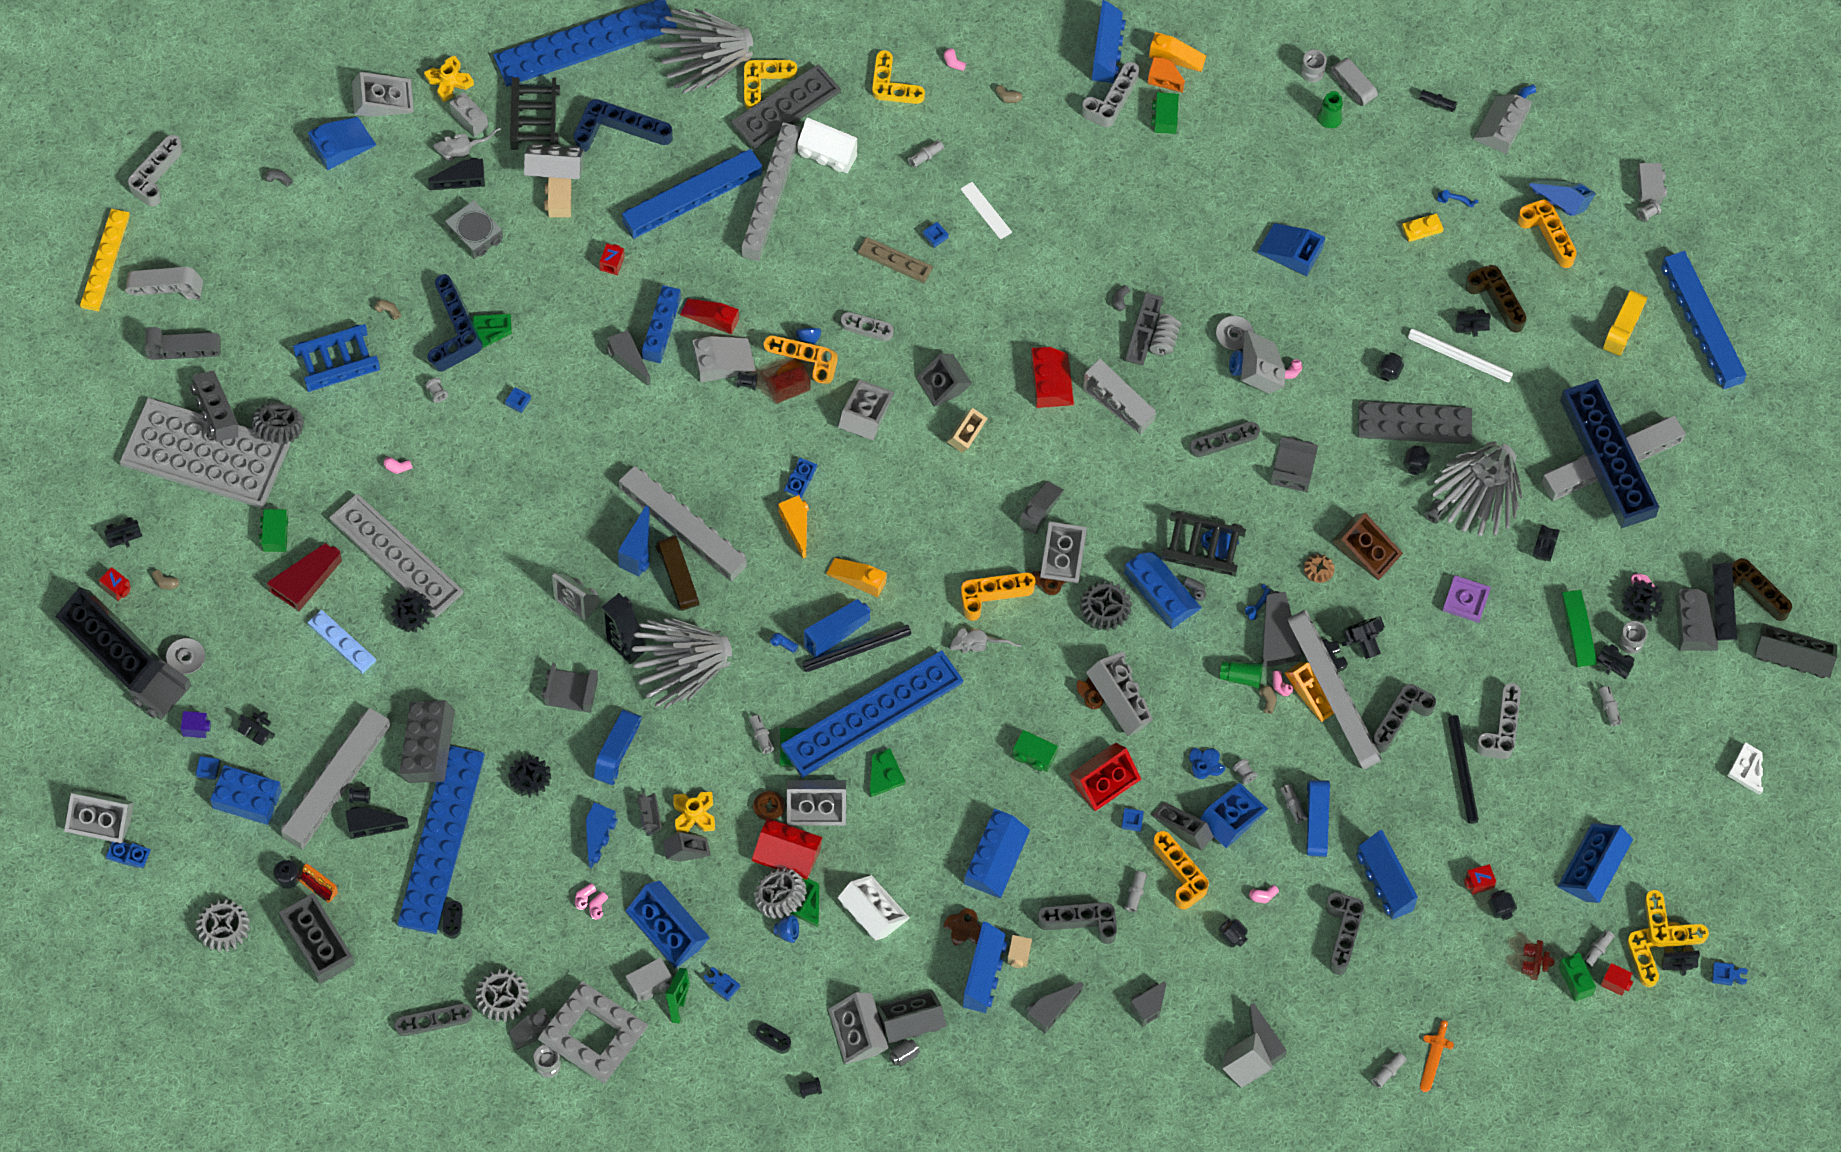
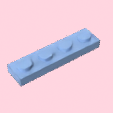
[308,610,376,674]

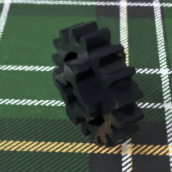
[1621,580,1664,623]
[391,590,433,633]
[508,755,551,798]

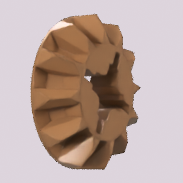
[1304,554,1335,583]

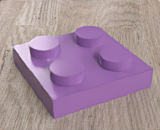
[1443,575,1491,623]

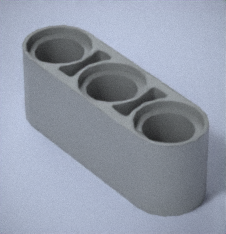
[1331,57,1378,106]

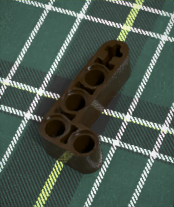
[1465,265,1526,333]
[656,535,700,611]
[1732,558,1792,621]

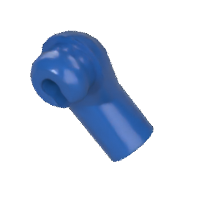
[1516,84,1536,99]
[770,633,798,653]

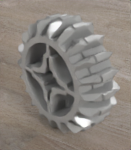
[754,868,807,919]
[196,899,250,952]
[475,969,529,1023]

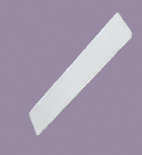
[961,182,1012,239]

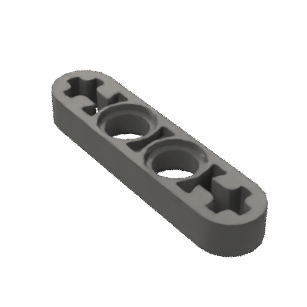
[1190,422,1260,457]
[395,1004,473,1036]

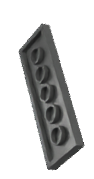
[731,64,841,150]
[1358,401,1472,445]

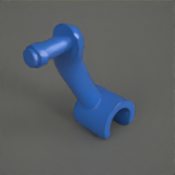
[1437,190,1478,208]
[1245,584,1271,620]

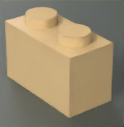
[545,177,572,217]
[947,408,988,453]

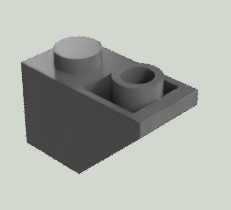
[1130,981,1166,1026]

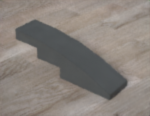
[1125,293,1164,366]

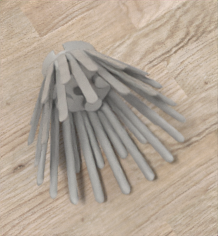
[659,8,753,93]
[1433,441,1522,536]
[632,618,732,709]

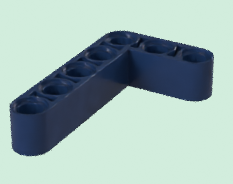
[574,99,673,152]
[427,274,483,372]

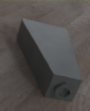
[1262,591,1302,668]

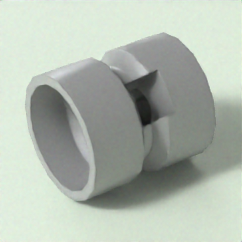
[1301,49,1327,83]
[1619,621,1648,654]
[534,1045,561,1078]

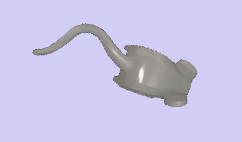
[433,128,501,161]
[950,628,1021,653]

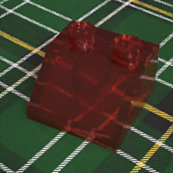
[761,359,811,404]

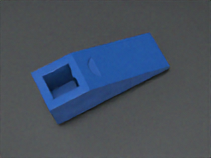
[586,802,618,868]

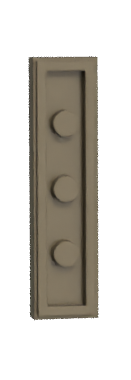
[858,237,933,284]

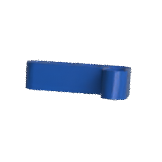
[594,709,642,786]
[1307,780,1330,857]

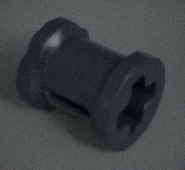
[737,371,758,390]
[349,786,371,804]
[798,1077,822,1099]

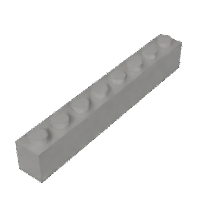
[742,122,801,261]
[1541,416,1686,501]
[619,466,747,582]
[281,708,390,850]

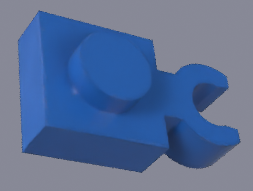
[1712,962,1748,986]
[704,967,740,1002]

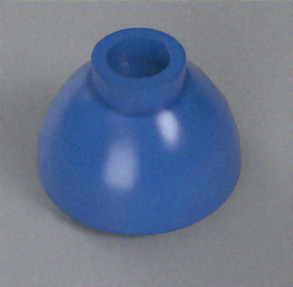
[795,328,821,345]
[1229,350,1243,376]
[774,915,799,943]

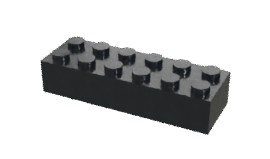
[55,587,165,694]

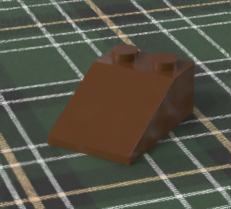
[1332,513,1403,580]

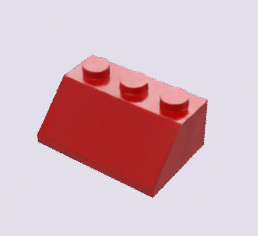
[1031,347,1074,408]
[1069,742,1142,811]
[752,818,823,880]

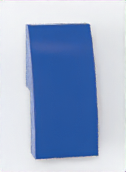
[784,458,818,498]
[106,841,151,868]

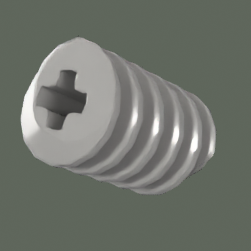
[1150,314,1181,356]

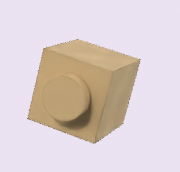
[1007,935,1032,968]

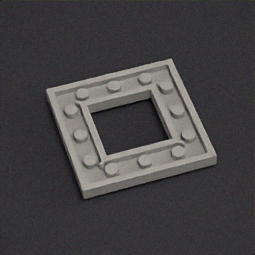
[538,981,648,1084]

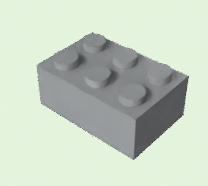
[524,143,584,179]

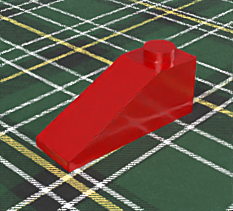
[680,299,739,335]

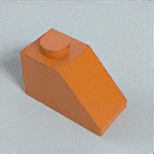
[1147,57,1185,93]

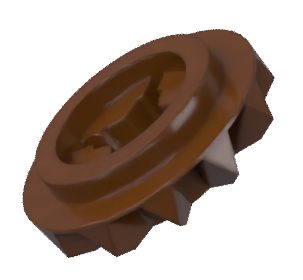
[753,791,785,821]

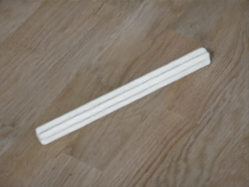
[1408,329,1513,382]

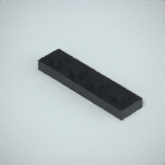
[1712,563,1737,641]

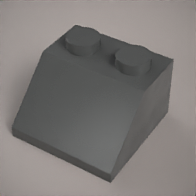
[916,353,972,406]

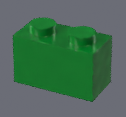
[1151,92,1179,134]
[259,509,288,552]
[1012,730,1058,772]
[1559,952,1596,1002]

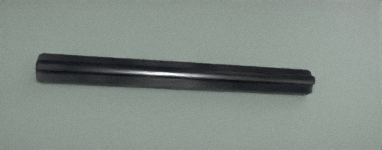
[802,625,911,672]
[1448,715,1479,824]

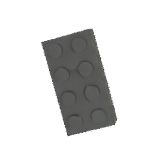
[399,700,455,783]
[279,893,355,984]

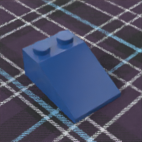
[308,117,376,170]
[618,506,650,577]
[1200,783,1268,848]

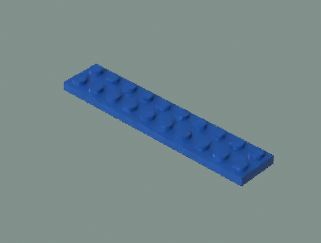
[493,0,677,87]
[781,650,964,778]
[398,746,485,934]

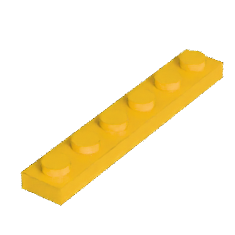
[80,209,130,311]

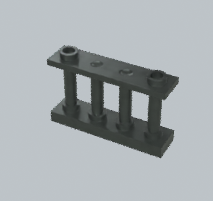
[510,77,560,150]
[1161,511,1246,577]

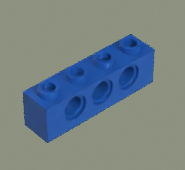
[642,285,681,363]

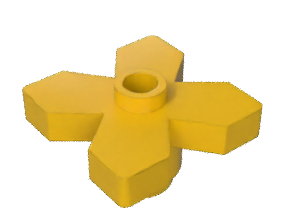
[424,56,474,102]
[673,792,715,833]

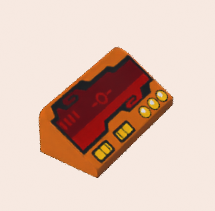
[299,864,338,903]

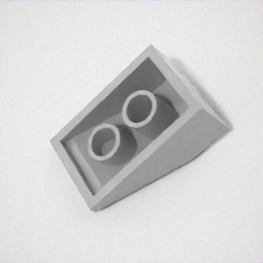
[352,72,414,117]
[1241,330,1285,394]
[693,336,756,383]
[838,379,894,440]
[1040,522,1087,583]
[552,573,599,620]

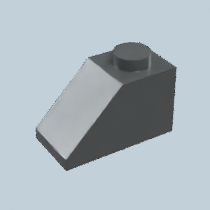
[663,832,711,862]
[509,1008,551,1050]

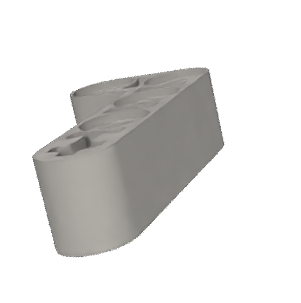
[1082,62,1139,127]
[128,135,183,206]
[125,267,203,300]
[1476,683,1521,759]

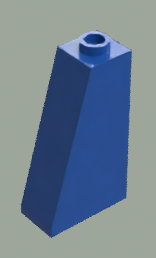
[804,599,871,658]

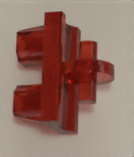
[1521,940,1555,981]

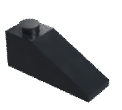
[428,158,485,190]
[345,806,409,839]

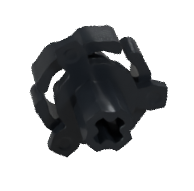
[1342,616,1385,659]

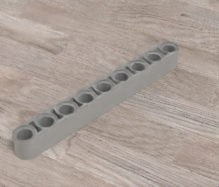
[1288,609,1382,770]

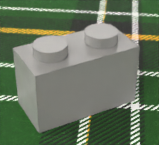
[450,92,488,137]
[1637,163,1667,204]
[626,957,672,1002]

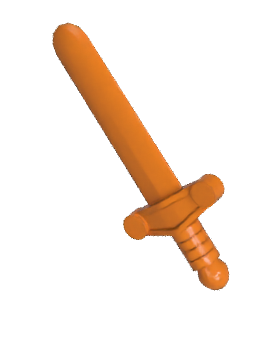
[1420,1020,1454,1092]

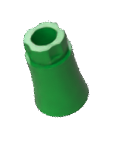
[1317,91,1343,128]
[1220,661,1263,689]

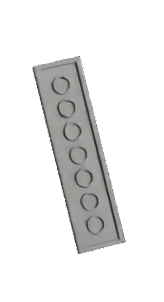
[329,494,464,618]

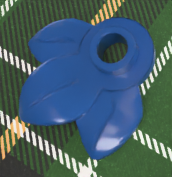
[1201,524,1239,560]
[1189,748,1226,779]

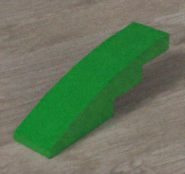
[1562,590,1597,667]

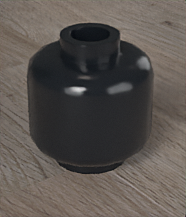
[1376,352,1404,382]
[1403,446,1430,475]
[273,860,300,889]
[1488,890,1517,921]
[1218,918,1248,948]

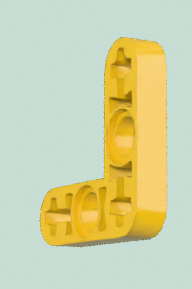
[872,50,925,104]
[744,60,797,109]
[1645,890,1709,947]
[1627,922,1683,987]

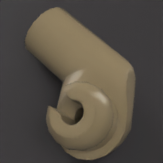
[995,85,1022,103]
[374,299,402,320]
[152,570,179,590]
[1259,685,1277,714]

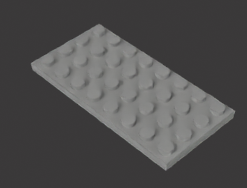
[120,398,291,509]

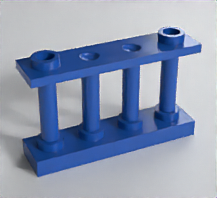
[293,324,380,392]

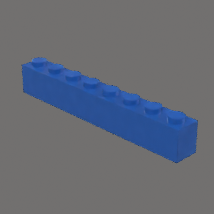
[622,149,762,239]
[1661,251,1747,390]

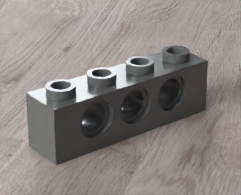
[190,370,238,442]

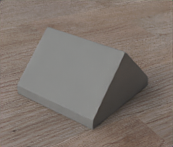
[1222,1033,1274,1087]

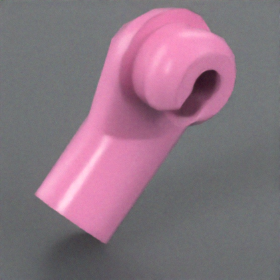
[944,48,966,71]
[1285,359,1302,379]
[384,457,412,474]
[1631,574,1655,593]
[1272,671,1293,696]
[575,883,596,910]
[1249,884,1279,903]
[589,891,608,920]

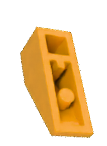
[1149,32,1206,72]
[778,495,809,558]
[826,558,887,598]
[1284,662,1334,722]

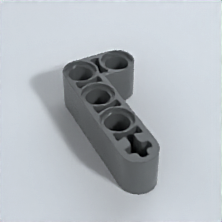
[144,327,221,360]
[1373,684,1436,753]
[1326,893,1364,975]
[1037,902,1117,944]

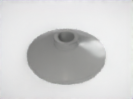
[1216,316,1253,350]
[166,638,205,674]

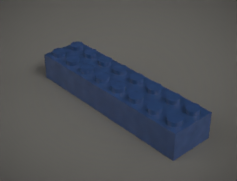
[1560,379,1660,529]

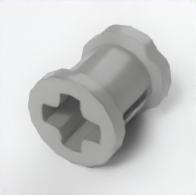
[1637,199,1661,222]
[425,378,449,403]
[1233,759,1258,785]

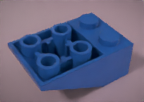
[1529,179,1596,216]
[1257,223,1326,276]

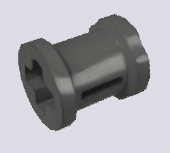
[1424,499,1448,524]

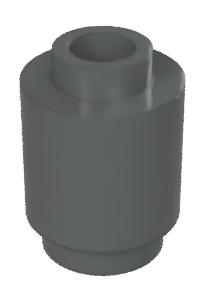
[889,1039,920,1067]

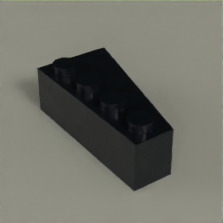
[601,593,646,664]

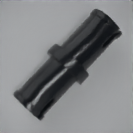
[1419,89,1457,113]

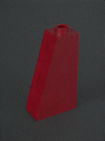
[267,543,342,612]

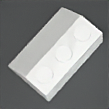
[798,117,857,174]
[838,875,910,940]

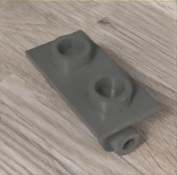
[637,793,662,836]

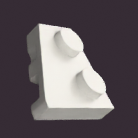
[1727,742,1763,795]

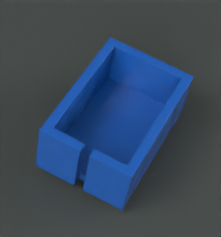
[210,765,282,825]

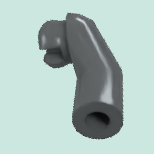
[265,169,293,187]
[1112,285,1130,311]
[1184,577,1206,601]

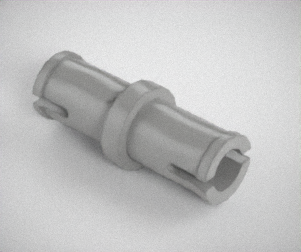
[908,139,944,168]
[1598,686,1622,726]
[749,715,774,754]
[1280,784,1307,824]
[1125,871,1147,912]
[1583,930,1615,968]
[1371,1052,1407,1088]

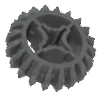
[252,402,304,445]
[1080,580,1132,632]

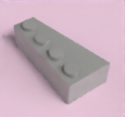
[1083,358,1156,435]
[1086,651,1153,736]

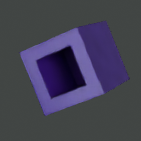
[181,711,211,738]

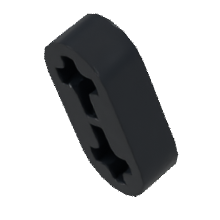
[443,900,463,939]
[756,1024,791,1054]

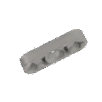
[841,312,893,341]

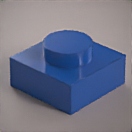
[923,222,949,248]
[505,387,531,413]
[196,756,220,780]
[1121,808,1144,832]

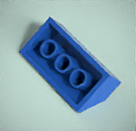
[1092,0,1126,83]
[1124,552,1202,629]
[964,808,1030,898]
[1558,823,1633,903]
[1356,830,1418,920]
[626,880,710,968]
[963,921,1008,1013]

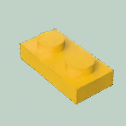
[1402,213,1444,242]

